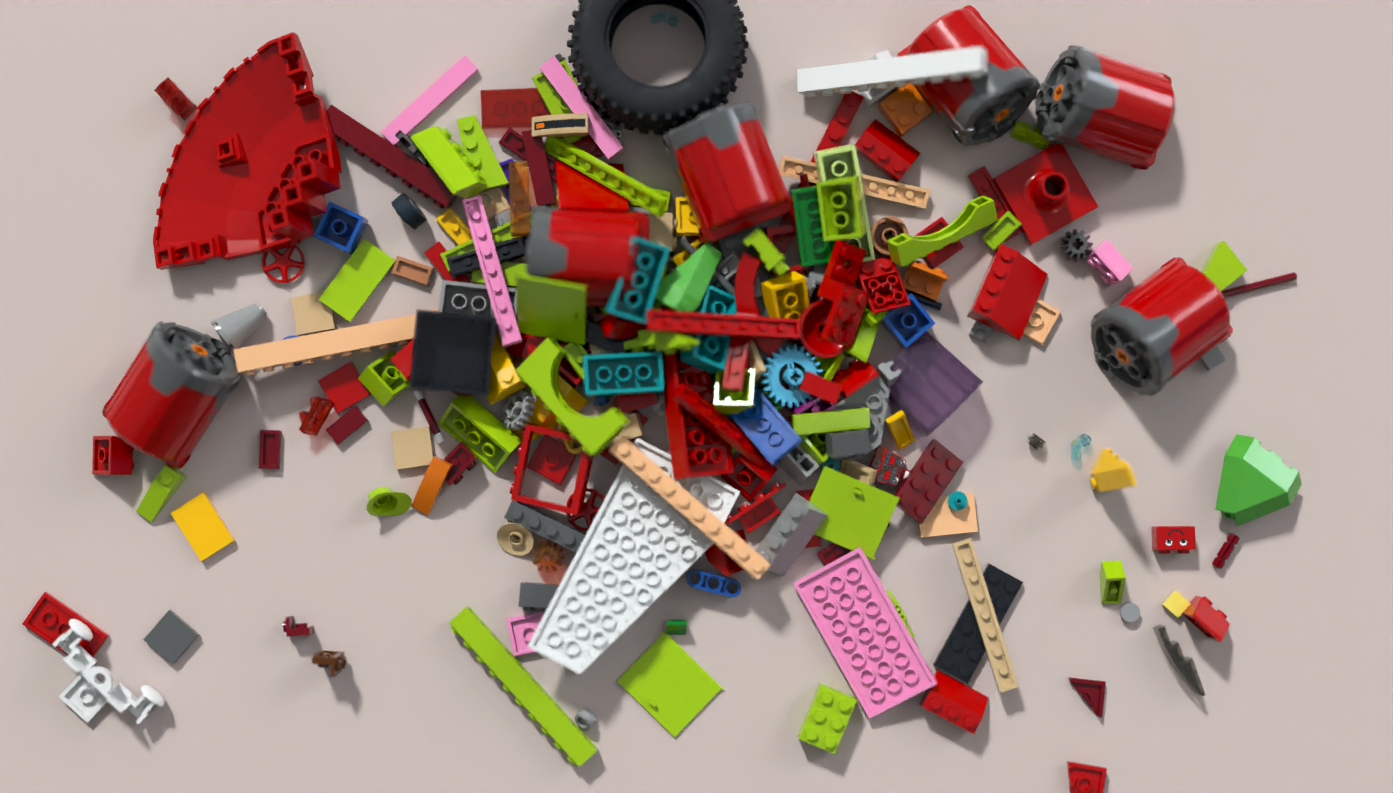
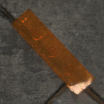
[509,161,531,236]

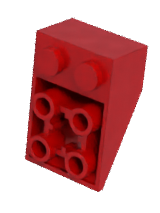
[855,256,910,314]

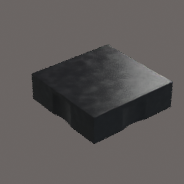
[409,309,496,396]

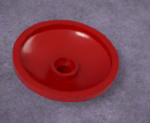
[799,300,847,358]

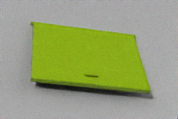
[516,273,586,345]
[809,466,899,560]
[617,630,724,737]

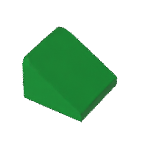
[667,620,687,635]

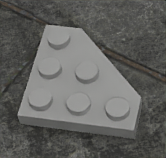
[833,375,890,455]

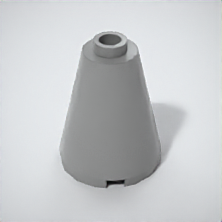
[210,304,267,353]

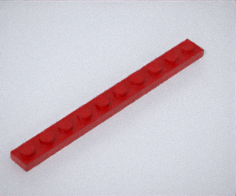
[772,91,864,255]

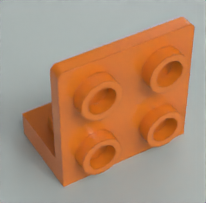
[902,261,949,301]

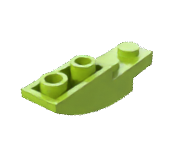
[623,330,700,354]

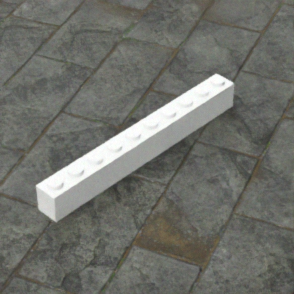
[797,46,988,98]

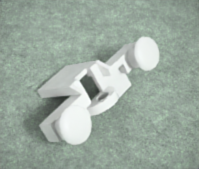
[52,619,164,724]

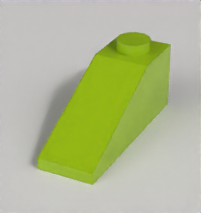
[136,465,187,523]

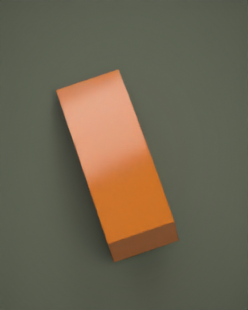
[411,456,453,515]

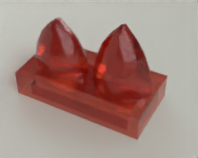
[299,396,335,436]

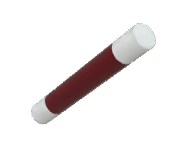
[413,391,445,444]

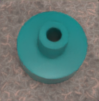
[821,457,840,472]
[947,491,967,511]

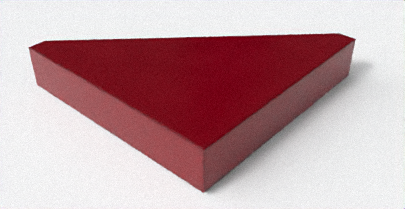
[1069,677,1106,717]

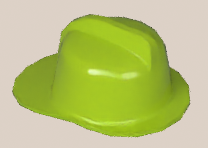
[366,487,412,516]

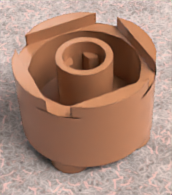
[870,216,909,257]

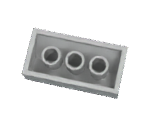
[755,493,828,576]

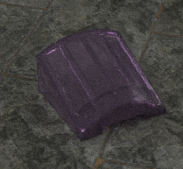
[889,331,983,437]

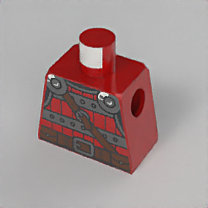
[869,445,910,486]

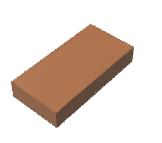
[391,256,434,287]

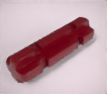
[1212,533,1240,569]

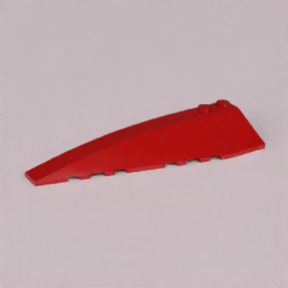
[662,305,734,480]

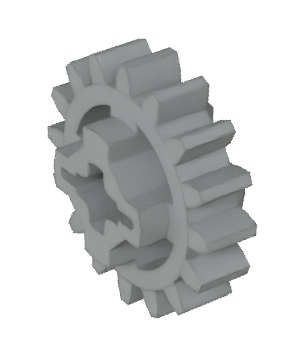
[500,389,535,431]

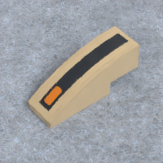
[532,113,589,137]

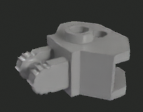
[804,264,826,302]

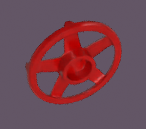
[262,245,305,283]
[566,488,605,531]

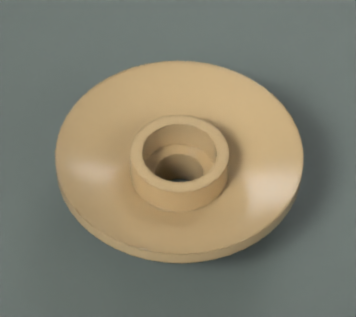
[497,522,534,556]

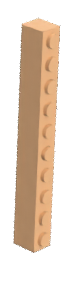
[233,314,416,376]
[609,435,771,580]

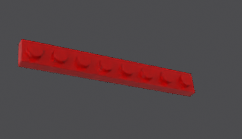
[646,310,801,340]

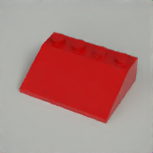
[967,244,1048,341]

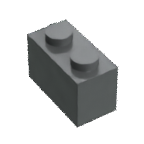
[825,428,870,460]
[519,582,560,612]

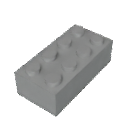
[438,280,517,328]

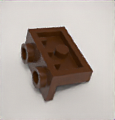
[312,650,346,677]

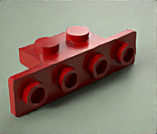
[724,482,787,533]

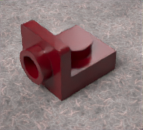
[283,616,314,637]

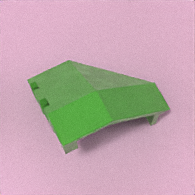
[1215,434,1302,526]

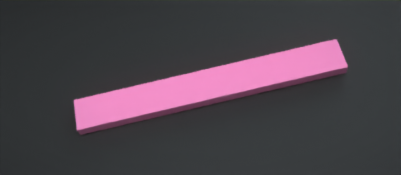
[462,195,522,347]

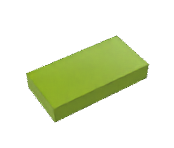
[981,211,1022,251]

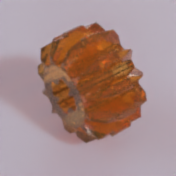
[532,540,565,573]

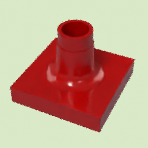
[993,144,1098,246]

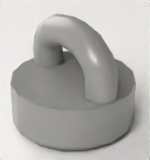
[575,709,596,730]

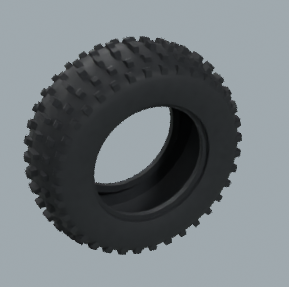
[567,0,748,135]

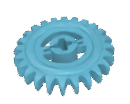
[761,344,823,408]

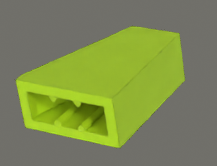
[1202,240,1247,292]
[842,308,880,363]

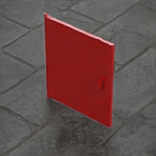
[555,160,629,212]

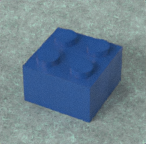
[313,202,368,255]
[880,293,935,348]

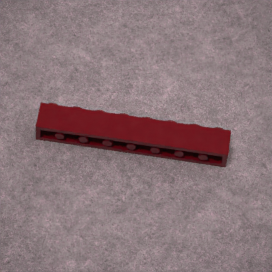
[327,105,458,209]

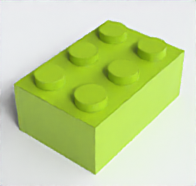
[797,682,857,754]

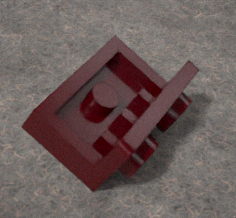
[444,442,478,486]

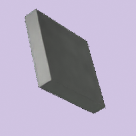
[143,610,199,665]

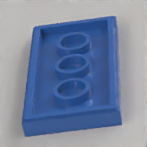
[729,386,803,466]

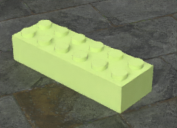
[814,144,875,266]

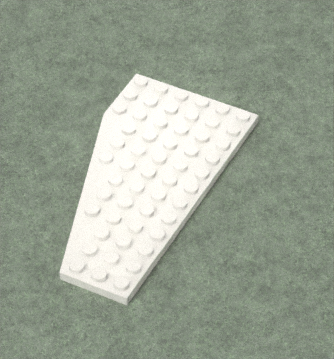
[528,438,740,674]

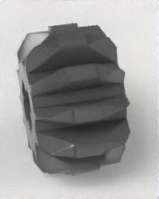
[1059,229,1093,262]

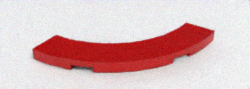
[735,251,784,358]

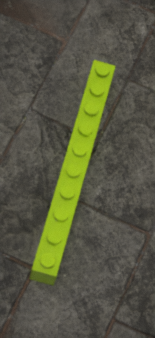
[449,606,598,767]

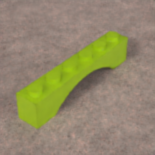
[887,195,998,267]

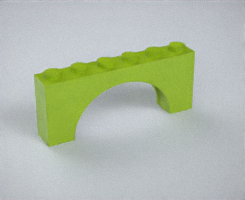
[516,337,631,455]

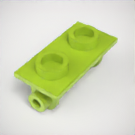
[1010,120,1050,150]

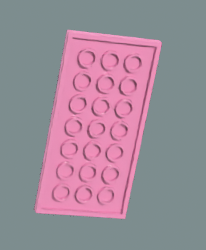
[793,546,937,719]

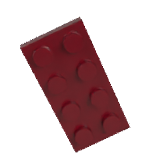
[894,439,963,524]

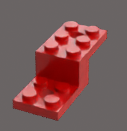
[817,240,870,348]

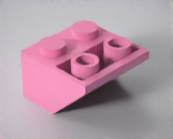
[1087,240,1133,285]

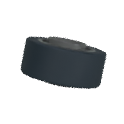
[391,193,427,230]

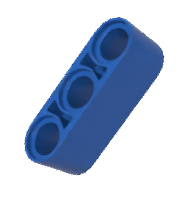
[687,569,741,597]

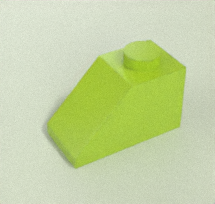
[1099,560,1126,604]

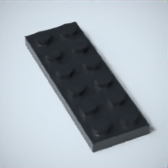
[933,563,1023,684]

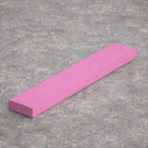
[381,55,478,146]
[539,56,624,160]

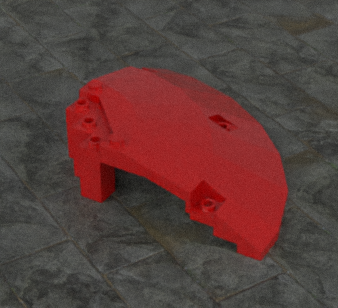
[153,32,342,270]

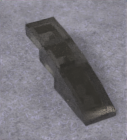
[1153,625,1205,696]

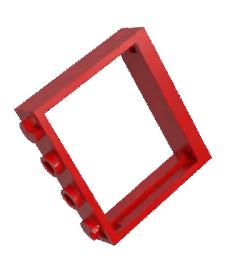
[510,423,594,515]

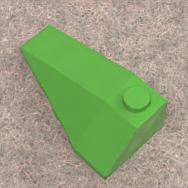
[654,243,722,313]

